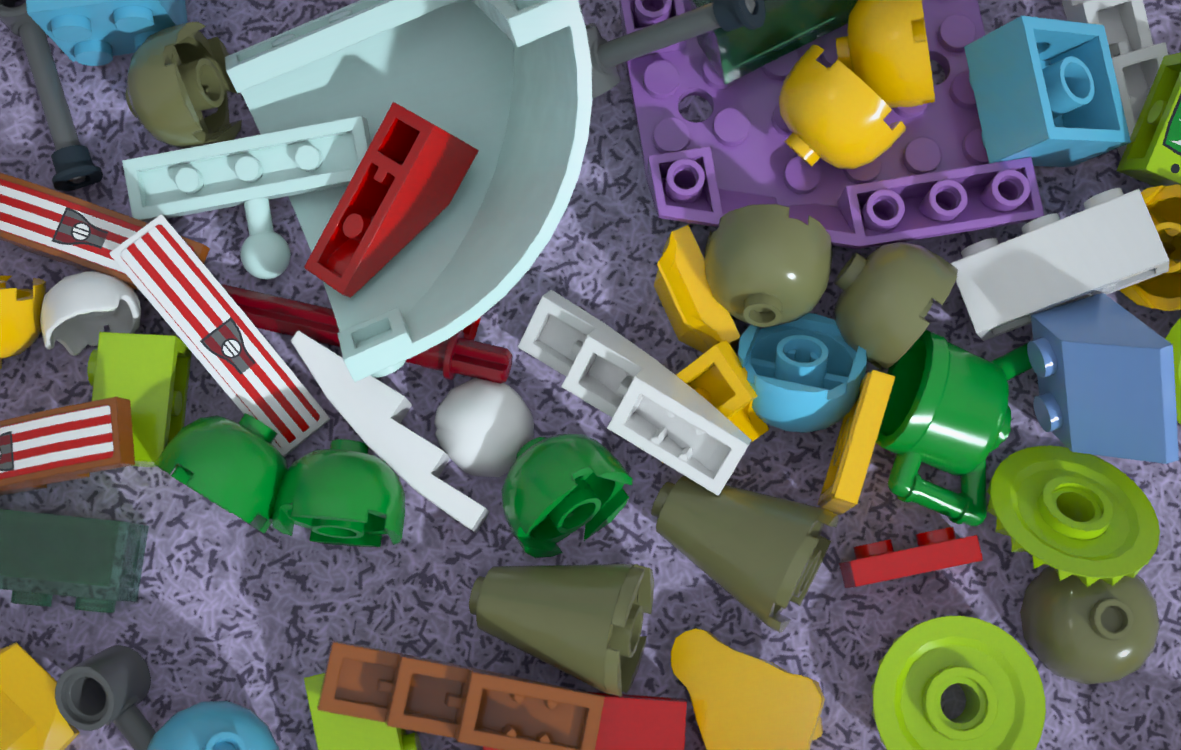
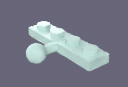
[122,116,371,279]

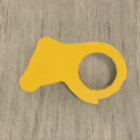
[671,628,825,750]

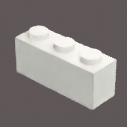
[950,188,1170,341]

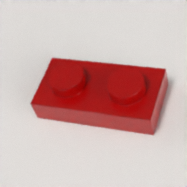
[839,527,983,588]

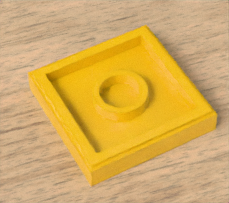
[817,369,895,515]

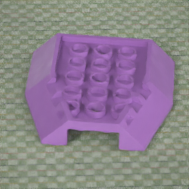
[619,0,1045,249]

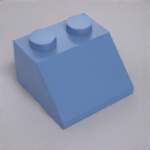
[1027,293,1179,464]

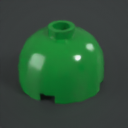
[154,413,289,534]
[502,434,633,558]
[272,439,405,548]

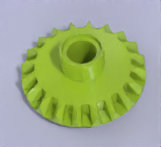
[987,445,1160,587]
[871,616,1046,750]

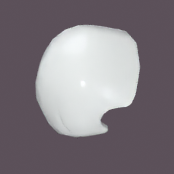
[40,271,141,356]
[434,378,534,477]

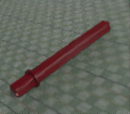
[221,284,512,384]

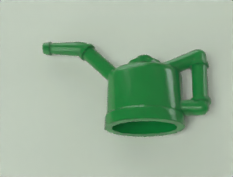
[876,329,1032,526]

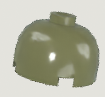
[126,22,242,149]
[704,204,833,327]
[834,242,958,370]
[1020,566,1160,684]

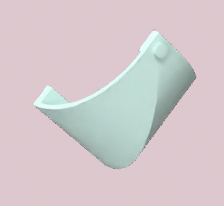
[225,0,592,382]

